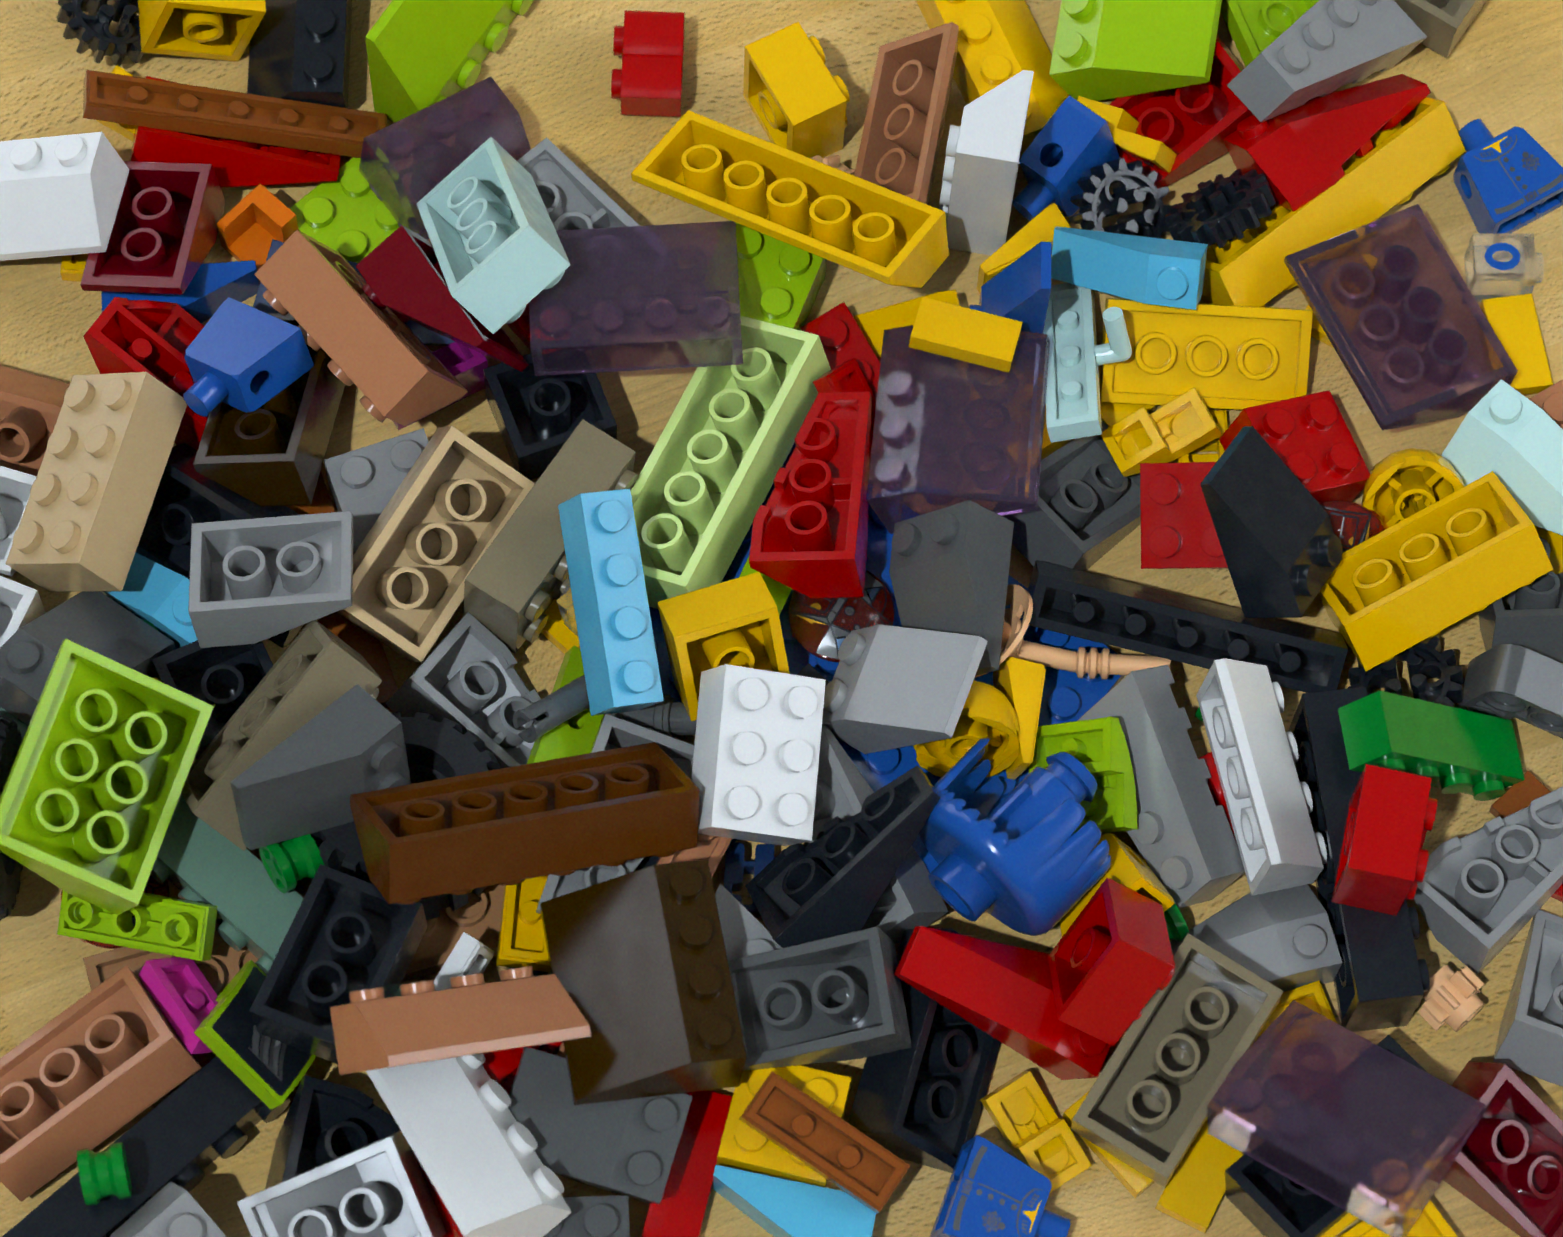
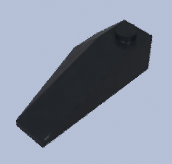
[746,766,940,948]
[265,1075,401,1189]

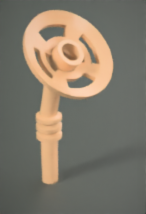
[975,585,1171,680]

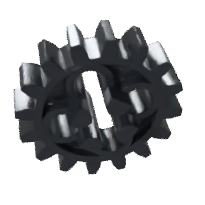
[57,0,152,66]
[1069,158,1171,239]
[1165,169,1276,249]
[1348,636,1464,707]

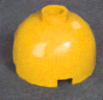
[1362,448,1464,536]
[913,680,1020,778]

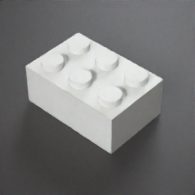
[691,664,826,846]

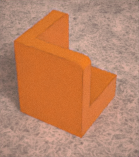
[217,184,299,270]

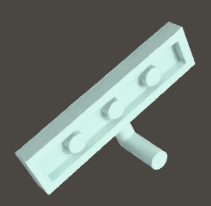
[1043,283,1132,443]

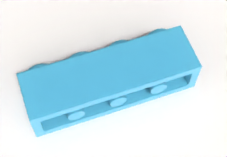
[558,489,664,716]

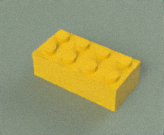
[1318,471,1553,671]

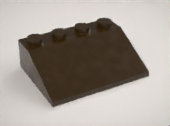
[540,859,747,1106]

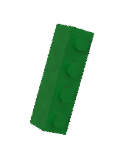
[1338,690,1525,801]

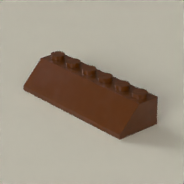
[350,742,700,905]

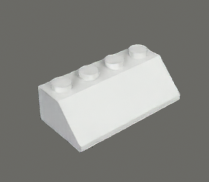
[939,70,1034,255]
[0,132,130,261]
[1196,658,1327,896]
[366,1053,572,1237]

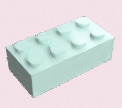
[416,137,571,334]

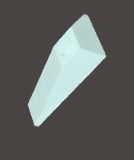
[1441,379,1563,536]

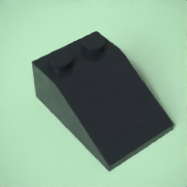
[1200,426,1343,618]

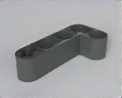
[1457,644,1563,739]

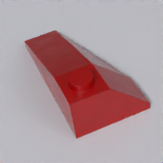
[1223,74,1431,212]
[130,76,340,188]
[749,391,871,598]
[894,926,1111,1080]

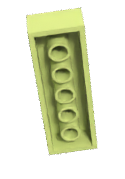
[631,312,831,609]

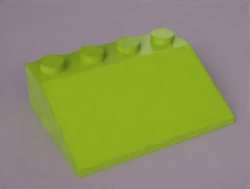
[365,0,533,140]
[1049,0,1222,101]
[0,639,214,915]

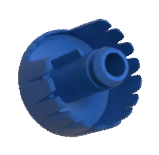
[918,738,1111,936]

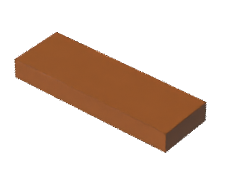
[739,1071,910,1214]

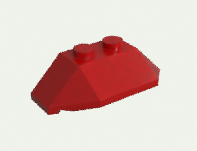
[83,297,209,451]

